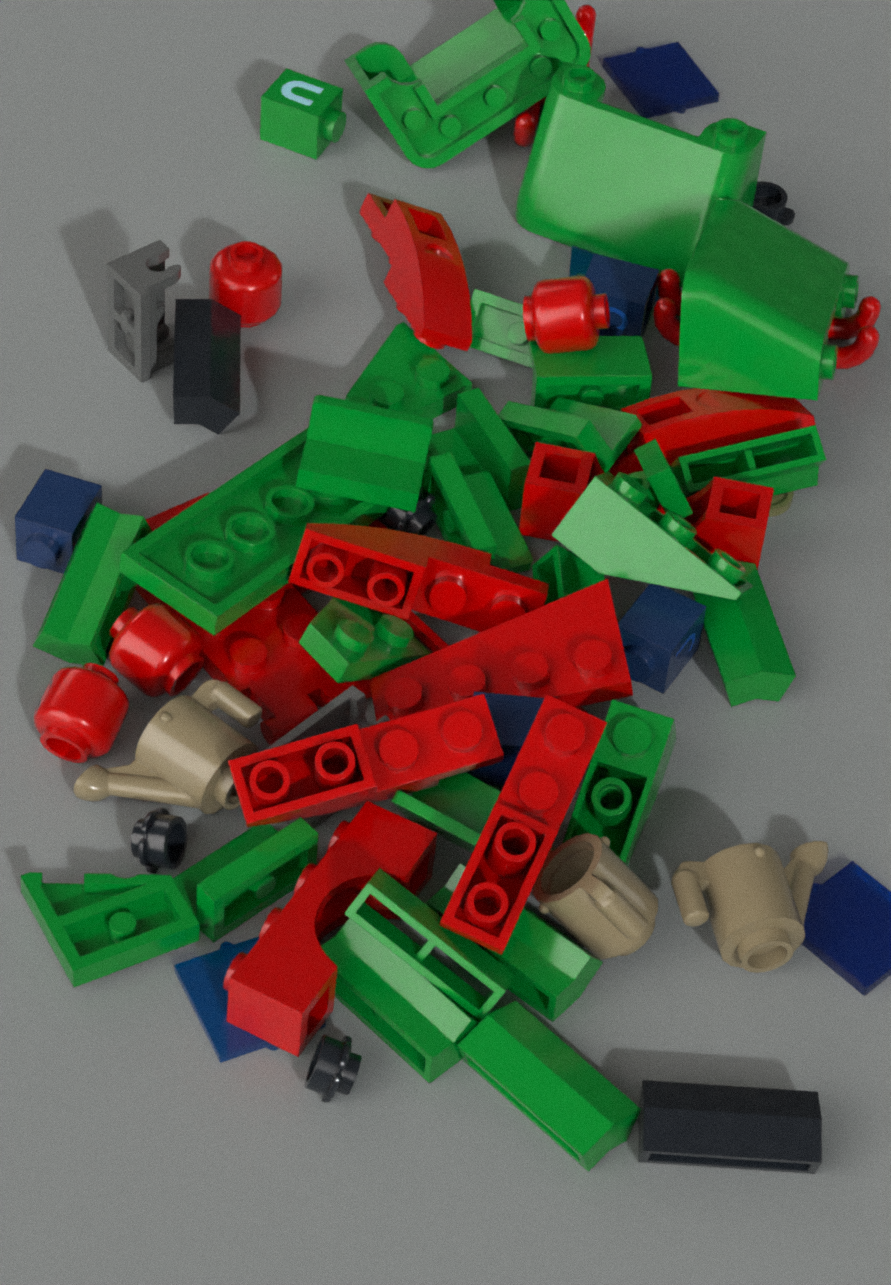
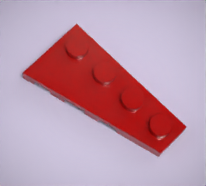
[369,578,633,721]

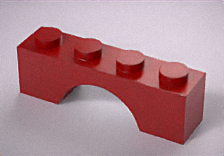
[519,442,774,570]
[223,801,438,1057]

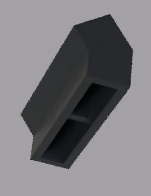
[173,299,241,435]
[638,1080,822,1174]

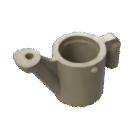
[73,679,262,814]
[533,833,658,959]
[671,841,829,973]

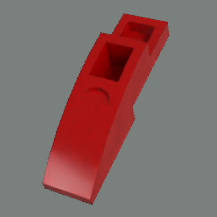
[359,193,472,351]
[608,388,816,476]
[288,523,549,632]
[228,693,504,827]
[439,694,608,955]

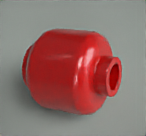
[209,241,283,328]
[523,276,610,354]
[109,603,204,697]
[34,663,129,763]

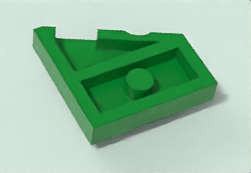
[346,322,472,419]
[299,597,431,683]
[20,872,200,988]

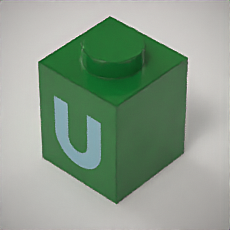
[260,68,347,160]

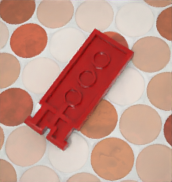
[135,492,372,745]

